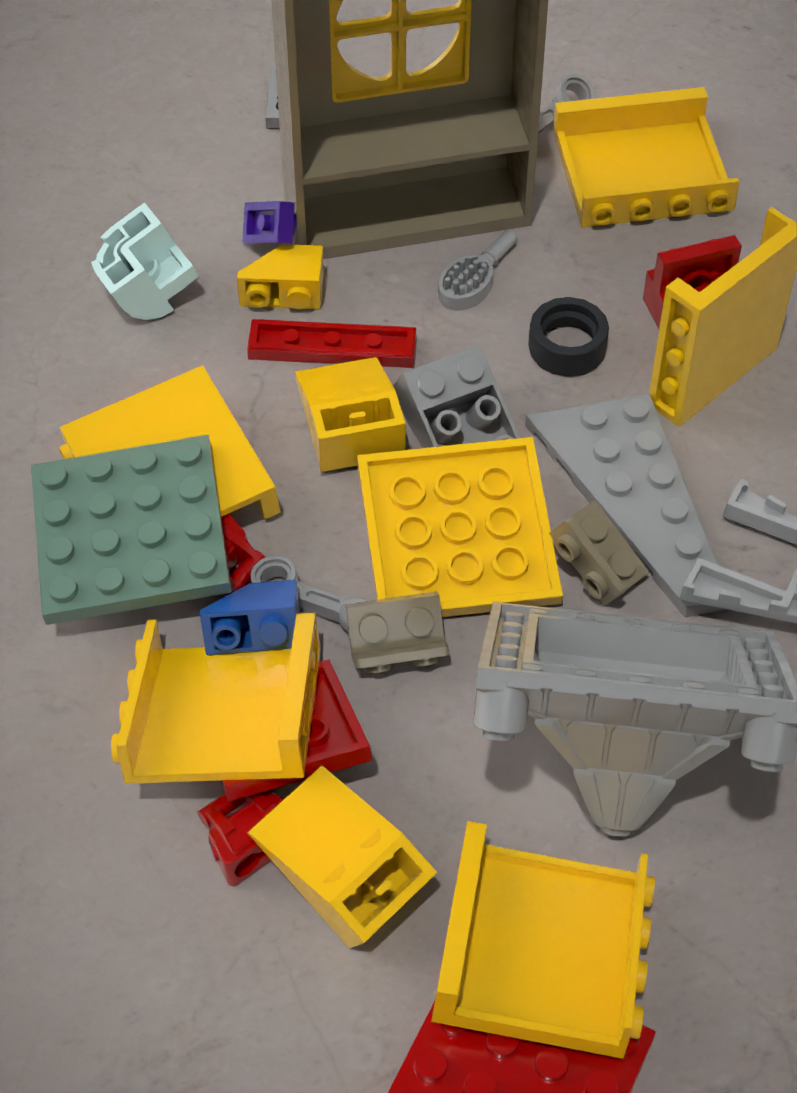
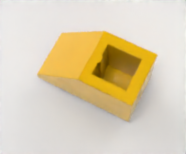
[237,244,324,310]

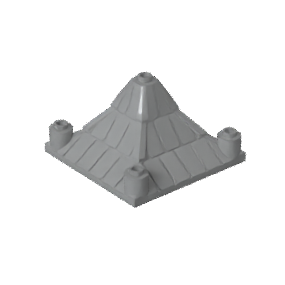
[473,602,797,836]

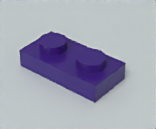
[242,201,297,244]

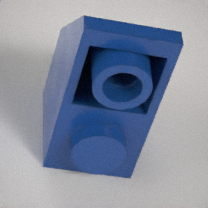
[200,579,301,655]

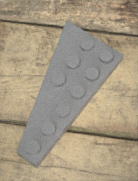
[525,393,727,618]

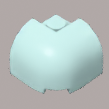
[91,202,200,320]

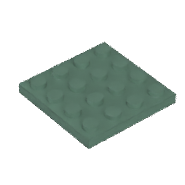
[31,435,232,625]

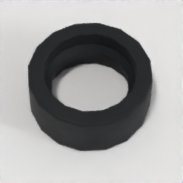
[528,297,609,376]

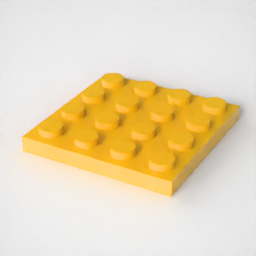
[357,437,563,617]

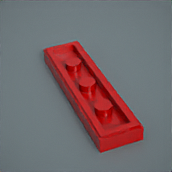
[247,319,416,368]

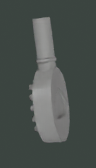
[438,230,517,311]

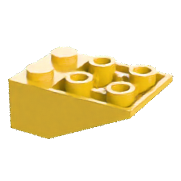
[294,357,406,472]
[248,766,437,948]

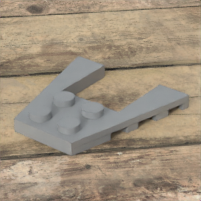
[679,478,797,623]

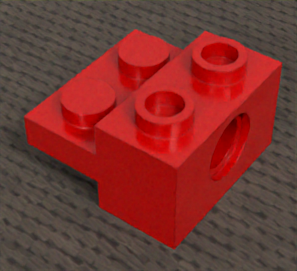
[643,235,742,329]

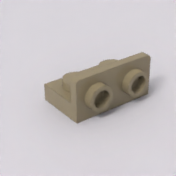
[549,499,649,606]
[345,591,449,673]

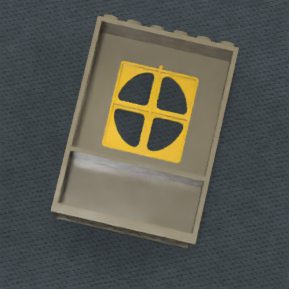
[271,0,549,259]

